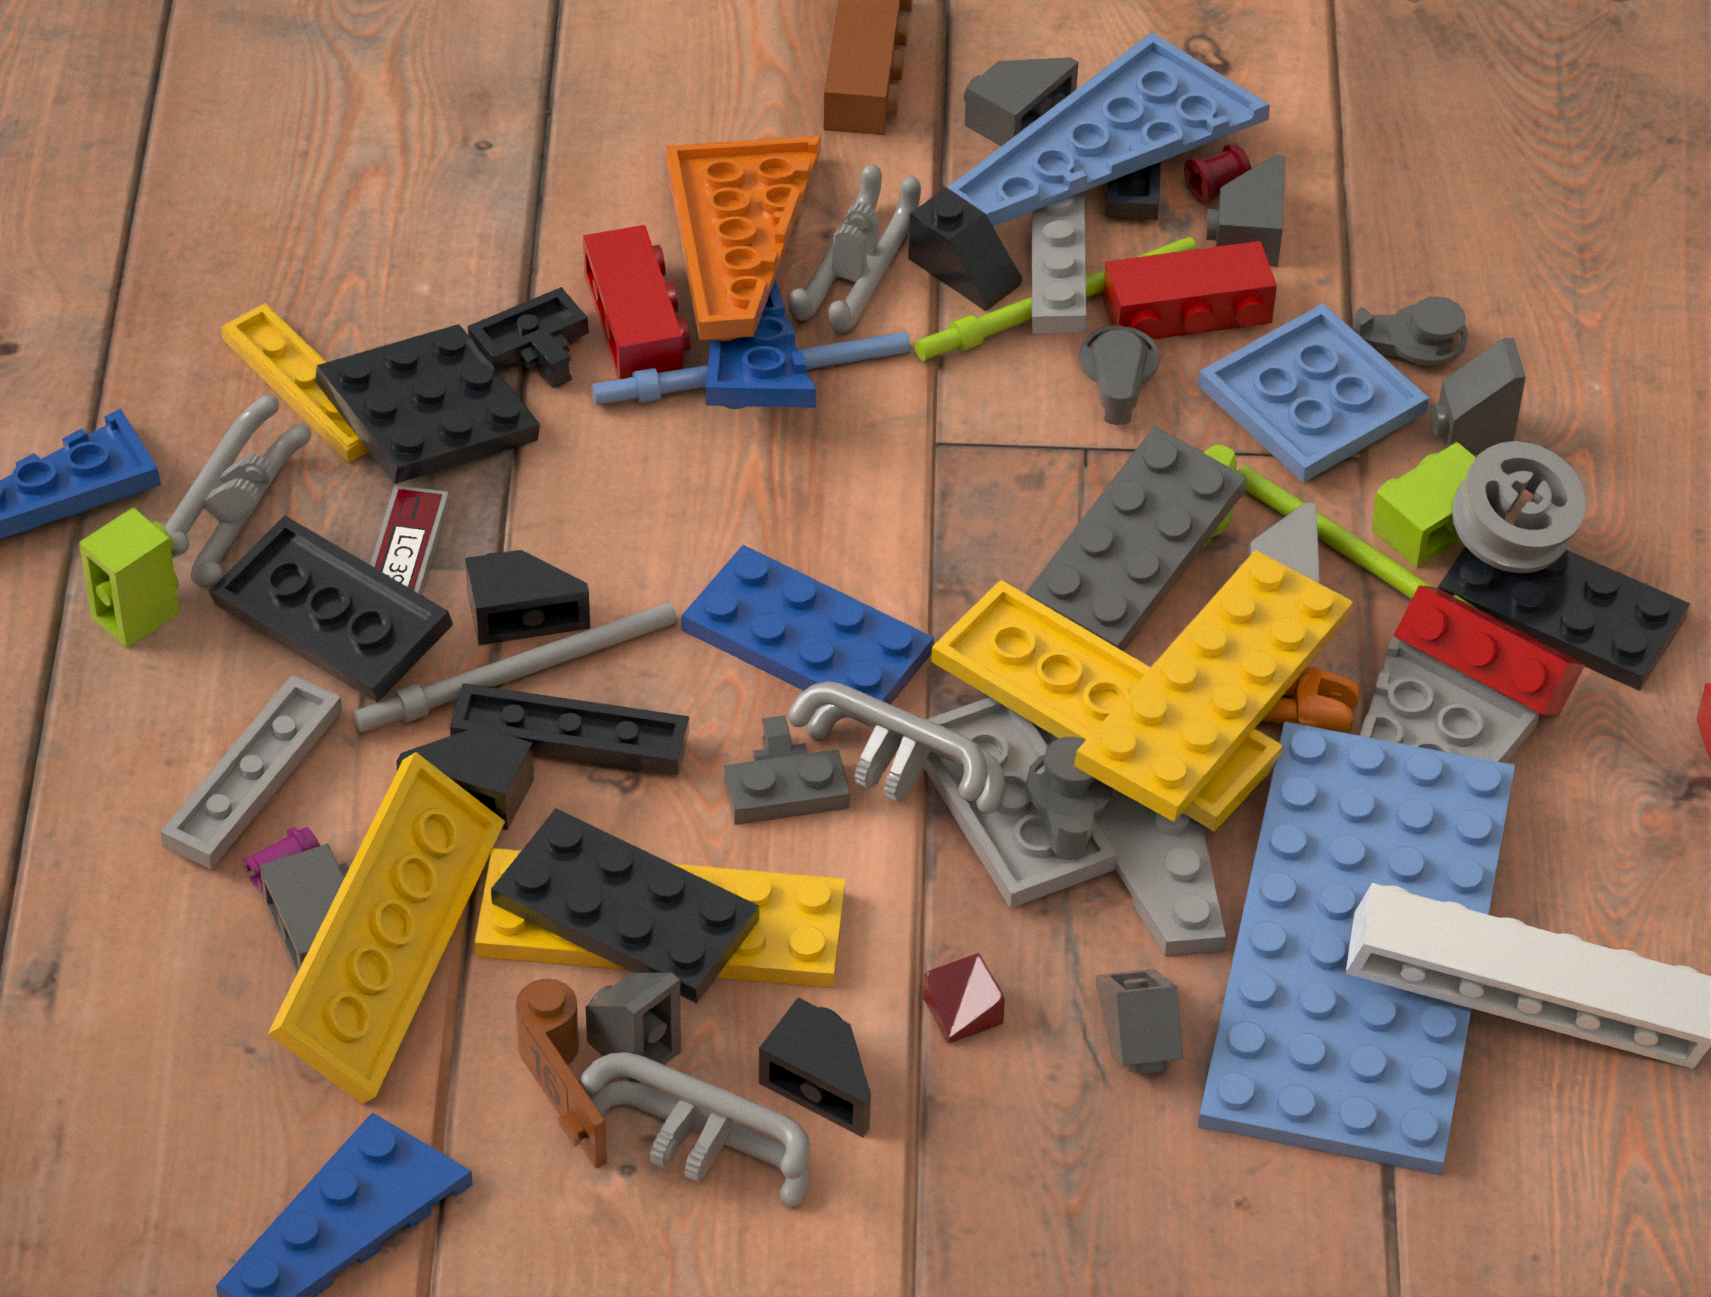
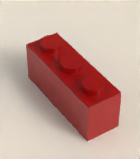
[583,225,691,380]
[1102,241,1277,339]
[1393,585,1585,716]

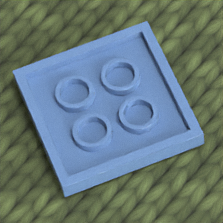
[1198,303,1429,483]

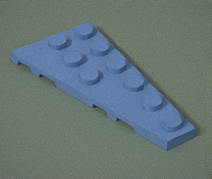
[947,32,1270,226]

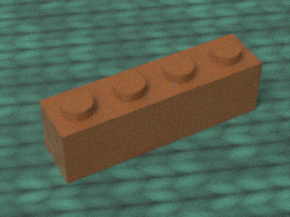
[824,0,913,135]

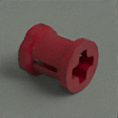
[1184,143,1252,203]

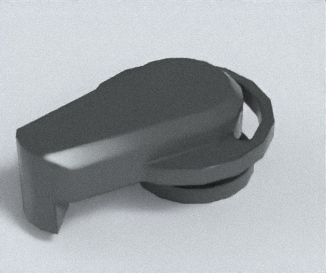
[1354,297,1468,366]
[1079,325,1160,425]
[1025,737,1113,860]

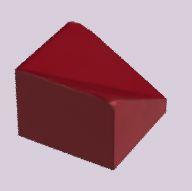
[923,953,1005,1044]

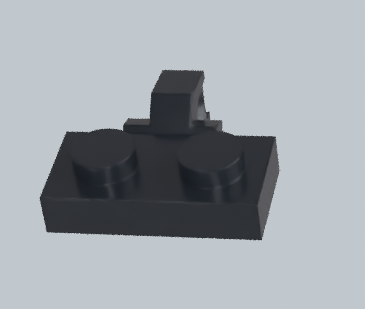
[467,287,589,388]

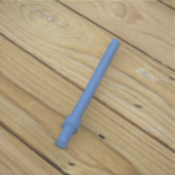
[591,332,911,405]

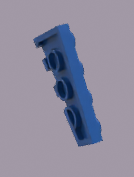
[706,280,816,409]
[0,408,161,539]
[216,1112,473,1297]

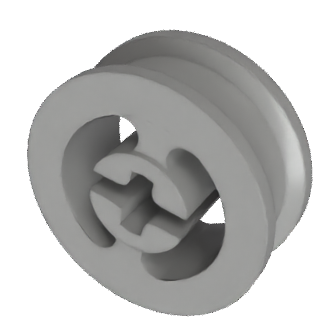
[1452,441,1586,573]

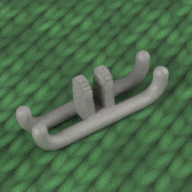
[789,165,921,334]
[165,395,312,588]
[788,681,1006,814]
[579,1052,811,1207]

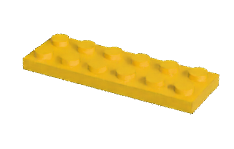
[1074,550,1353,822]
[931,580,1283,832]
[268,752,505,1104]
[475,848,845,988]

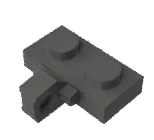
[724,715,850,825]

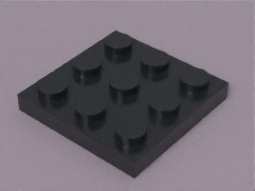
[315,324,540,484]

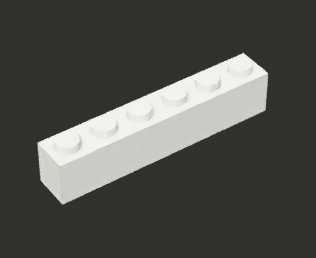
[1346,883,1711,1069]

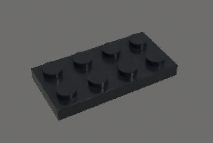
[209,515,453,703]
[1438,546,1690,691]
[491,808,759,1004]

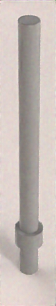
[353,602,677,733]

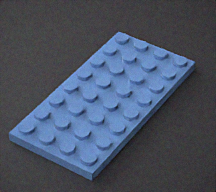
[1198,722,1515,1175]

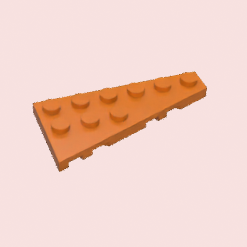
[666,135,821,341]

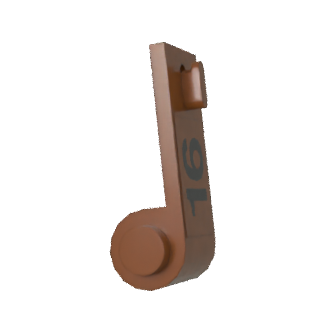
[516,979,607,1168]

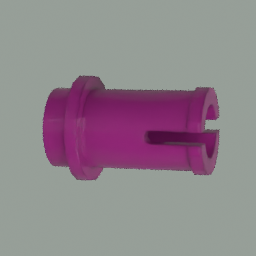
[243,827,320,892]

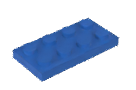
[681,545,934,704]

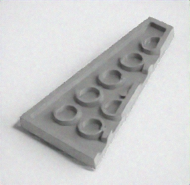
[1360,633,1539,763]

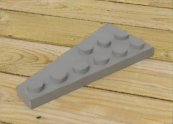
[1033,665,1226,956]

